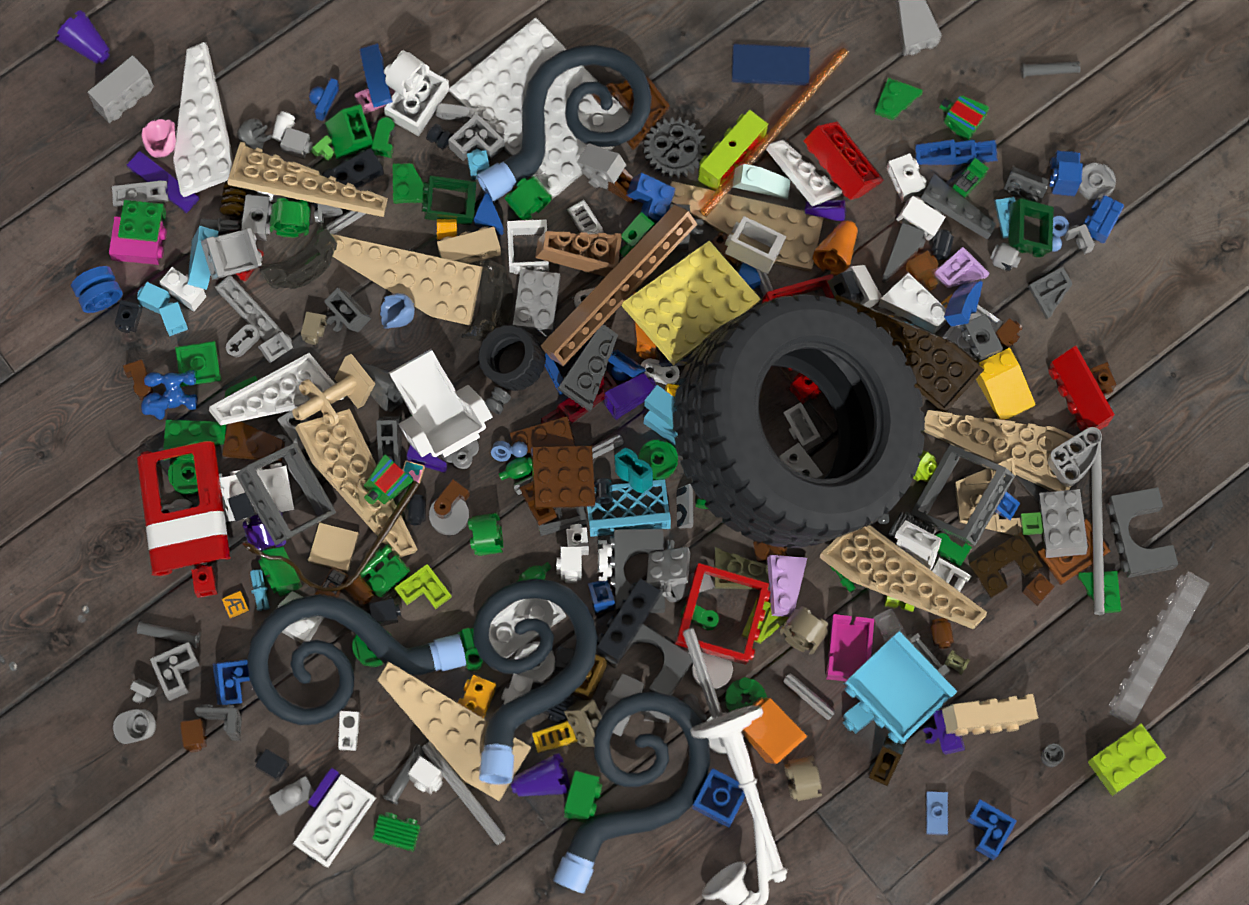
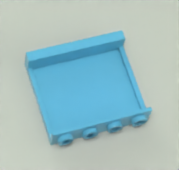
[843,631,957,744]

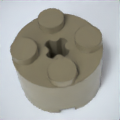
[780,606,828,654]
[784,755,822,802]

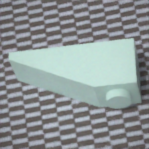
[733,164,790,199]

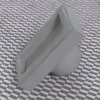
[269,776,314,816]

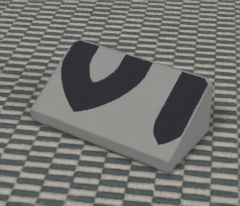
[676,484,693,528]

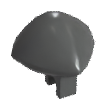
[237,118,272,150]

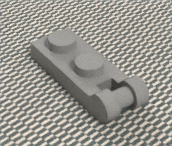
[112,181,168,207]

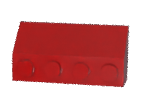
[804,122,884,200]
[1048,346,1115,436]

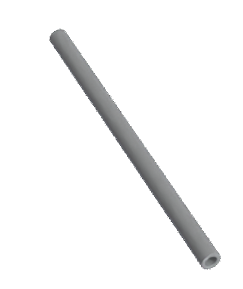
[1091,440,1104,615]

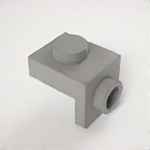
[314,204,343,228]
[258,331,293,363]

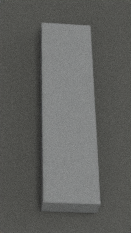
[215,275,282,342]

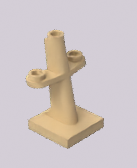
[292,354,375,426]

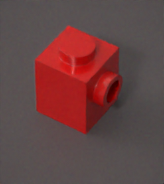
[191,565,218,598]

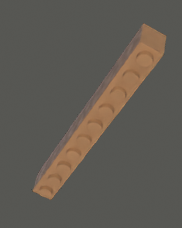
[541,205,697,366]

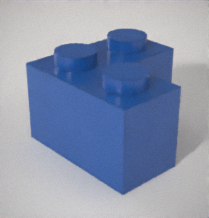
[1049,151,1083,196]
[626,173,676,225]
[213,659,250,705]
[967,800,1017,860]

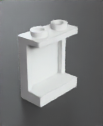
[895,520,942,571]

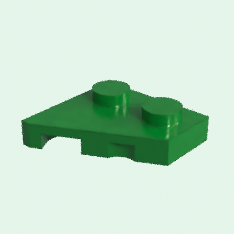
[393,164,426,203]
[1077,571,1121,613]

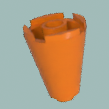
[812,221,858,275]

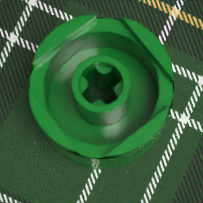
[505,176,552,221]
[269,198,311,238]
[468,512,504,556]

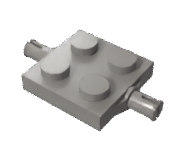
[647,540,690,597]

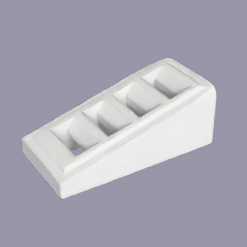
[567,200,604,234]

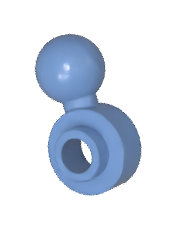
[1052,216,1069,252]
[491,441,528,461]

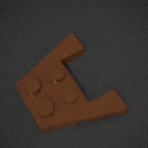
[591,76,670,150]

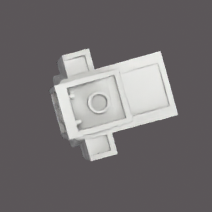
[389,349,492,457]

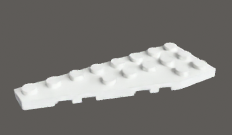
[174,42,234,197]

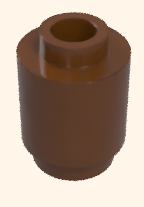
[344,575,374,606]
[930,618,954,649]

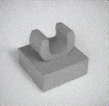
[130,679,158,704]

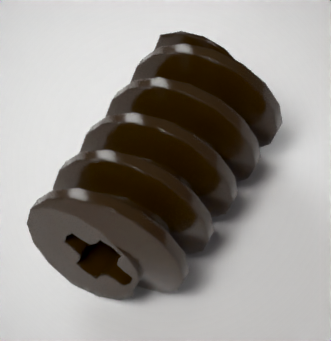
[219,180,248,217]

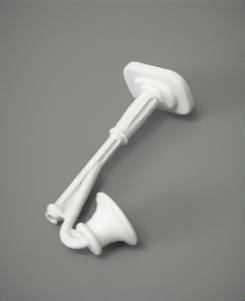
[690,706,787,905]

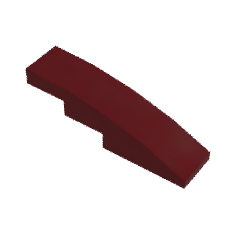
[540,371,618,424]

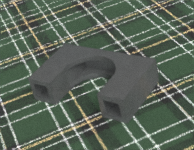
[1106,487,1178,578]
[610,529,665,614]
[598,616,693,695]

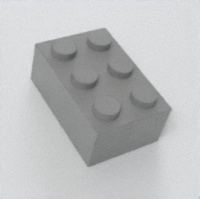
[88,55,154,123]
[513,269,560,337]
[1039,489,1087,558]

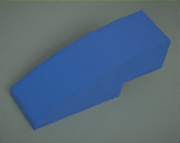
[944,280,983,327]

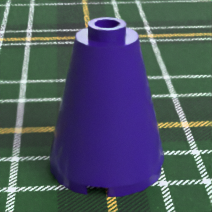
[55,10,110,63]
[511,753,570,797]

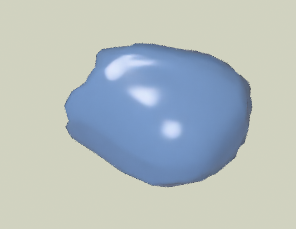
[380,293,415,329]

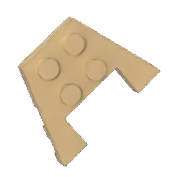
[955,458,1022,536]

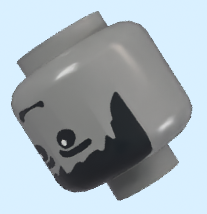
[990,242,1021,271]

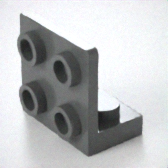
[1004,167,1049,203]
[195,704,242,741]

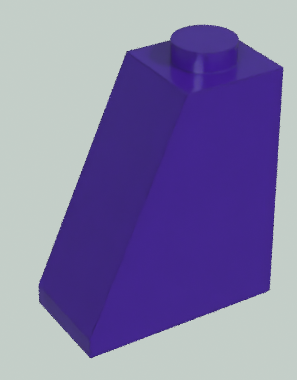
[604,373,656,420]

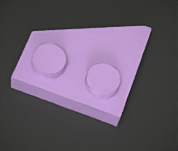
[934,247,989,288]

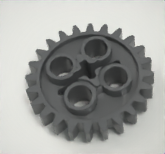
[644,117,707,179]

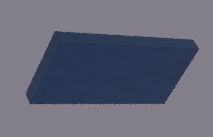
[732,44,810,86]

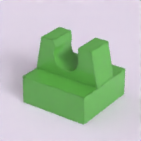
[312,135,334,160]
[1020,512,1043,535]

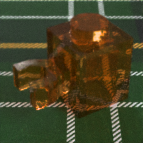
[906,251,938,291]

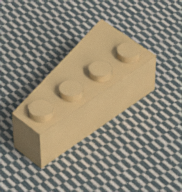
[942,694,1038,736]

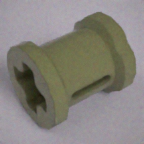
[944,650,970,675]

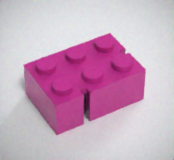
[826,614,874,681]

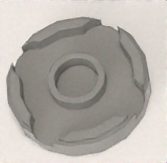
[1078,163,1116,201]
[429,498,469,535]

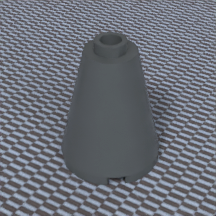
[361,363,404,412]

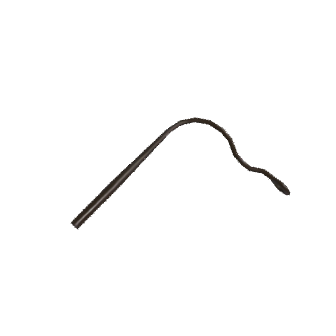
[243,481,420,592]

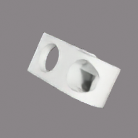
[339,711,360,751]

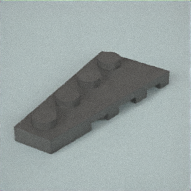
[921,174,996,240]
[557,324,618,412]

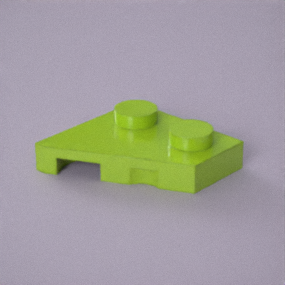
[742,598,789,644]

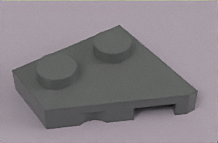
[1028,267,1072,319]

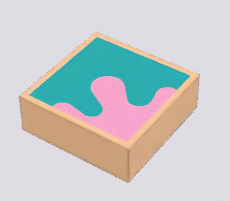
[403,460,425,484]

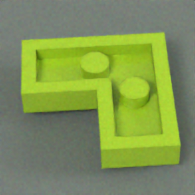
[394,564,452,609]

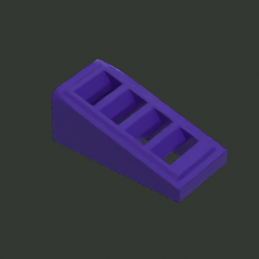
[805,200,846,221]
[407,444,447,473]

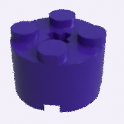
[242,511,286,551]

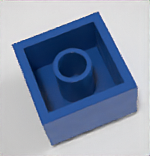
[692,768,745,828]

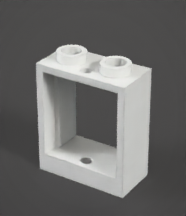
[725,217,786,274]
[507,220,549,274]

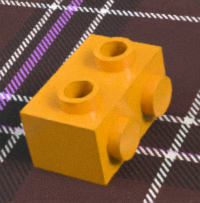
[458,675,497,719]

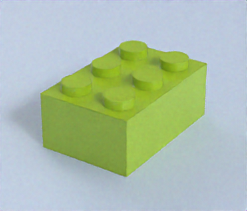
[1088,724,1166,796]

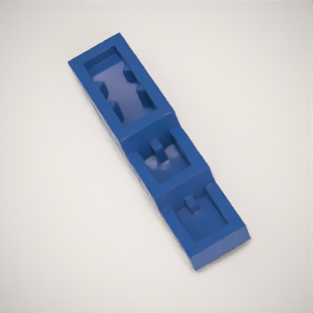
[360,44,393,108]
[916,140,998,165]

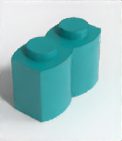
[614,448,653,493]

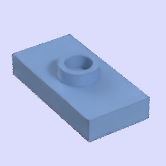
[926,792,948,835]

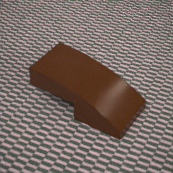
[519,481,557,526]

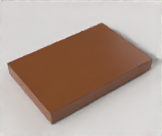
[1037,519,1110,585]

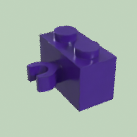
[923,710,965,755]

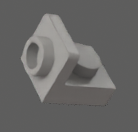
[1065,224,1095,254]

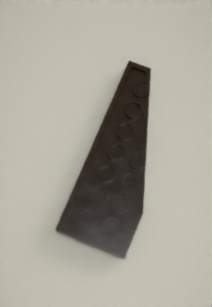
[833,294,985,412]

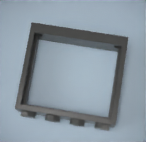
[235,442,336,545]
[911,444,1015,546]

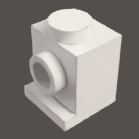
[566,524,589,555]

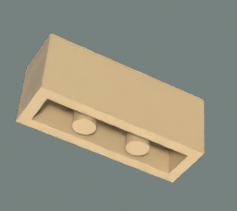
[437,226,501,263]

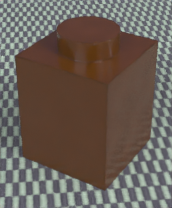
[1022,573,1055,606]
[180,719,207,752]

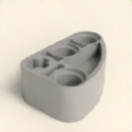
[1048,427,1102,487]

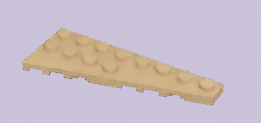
[228,142,388,217]

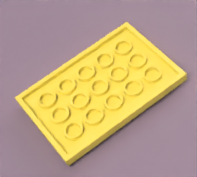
[621,241,761,365]

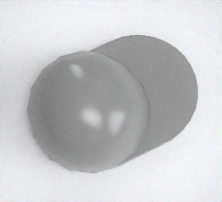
[113,709,156,744]

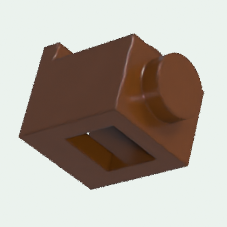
[996,318,1023,351]
[1090,362,1117,396]

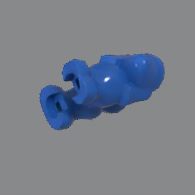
[141,370,198,420]

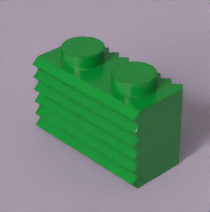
[372,812,421,852]

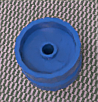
[71,266,123,313]

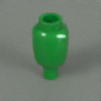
[498,456,532,480]
[517,562,552,581]

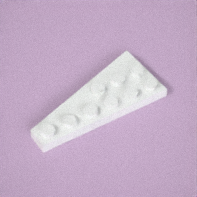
[209,353,344,425]

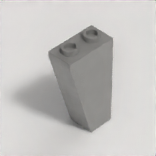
[896,0,941,56]

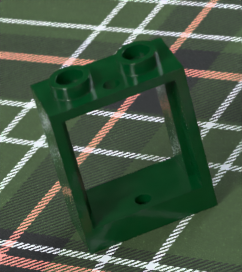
[421,176,477,225]
[1008,198,1054,257]

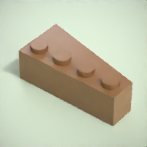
[535,231,622,277]

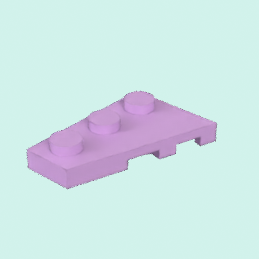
[767,555,807,617]

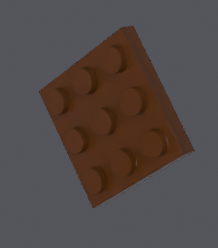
[531,446,595,508]

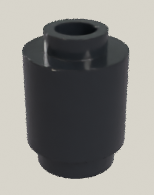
[931,230,954,260]
[405,494,426,526]

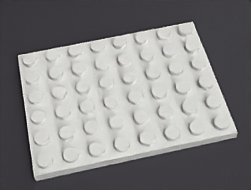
[449,18,630,199]

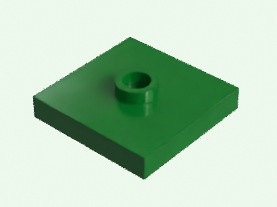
[175,341,221,387]

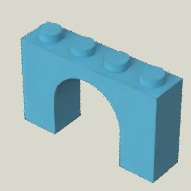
[644,385,678,447]

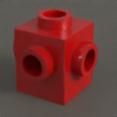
[790,373,821,404]

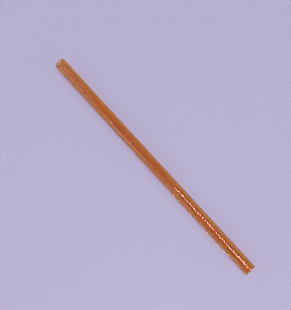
[699,48,849,217]

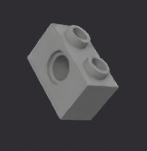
[241,195,272,241]

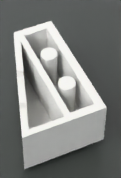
[878,273,947,334]

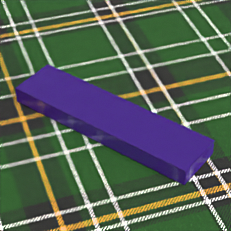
[127,151,199,214]

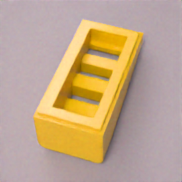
[532,721,578,753]

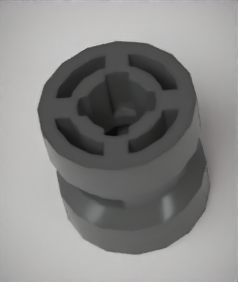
[485,387,511,415]
[1041,743,1065,767]

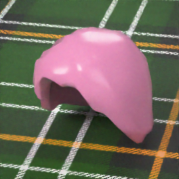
[142,119,176,157]

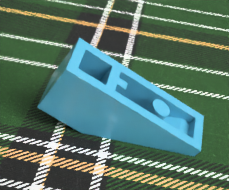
[187,226,218,290]

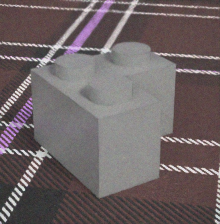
[448,114,504,161]
[577,144,626,189]
[150,642,200,701]
[600,674,645,736]

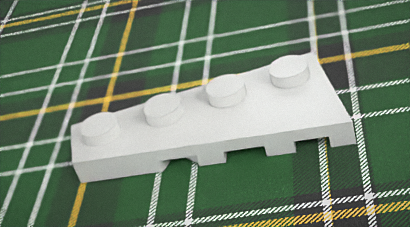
[766,140,842,206]

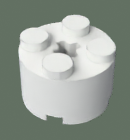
[384,50,429,98]

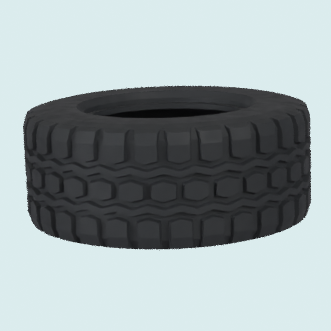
[673,295,925,548]

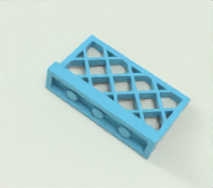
[587,479,671,537]

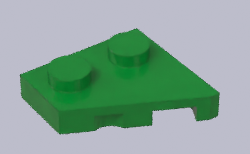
[875,78,923,120]

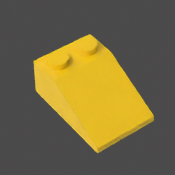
[976,348,1036,420]

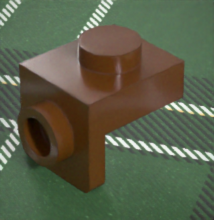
[753,541,787,562]

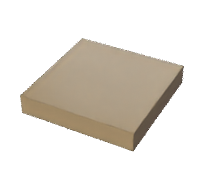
[308,523,359,572]

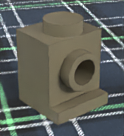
[301,311,327,345]

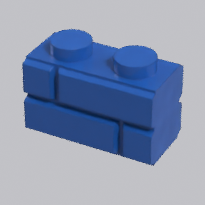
[1083,195,1124,243]

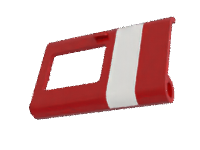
[137,441,231,576]

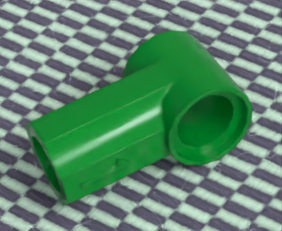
[457,628,483,672]

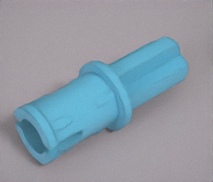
[250,569,270,611]

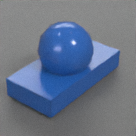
[309,78,339,121]
[608,350,646,382]

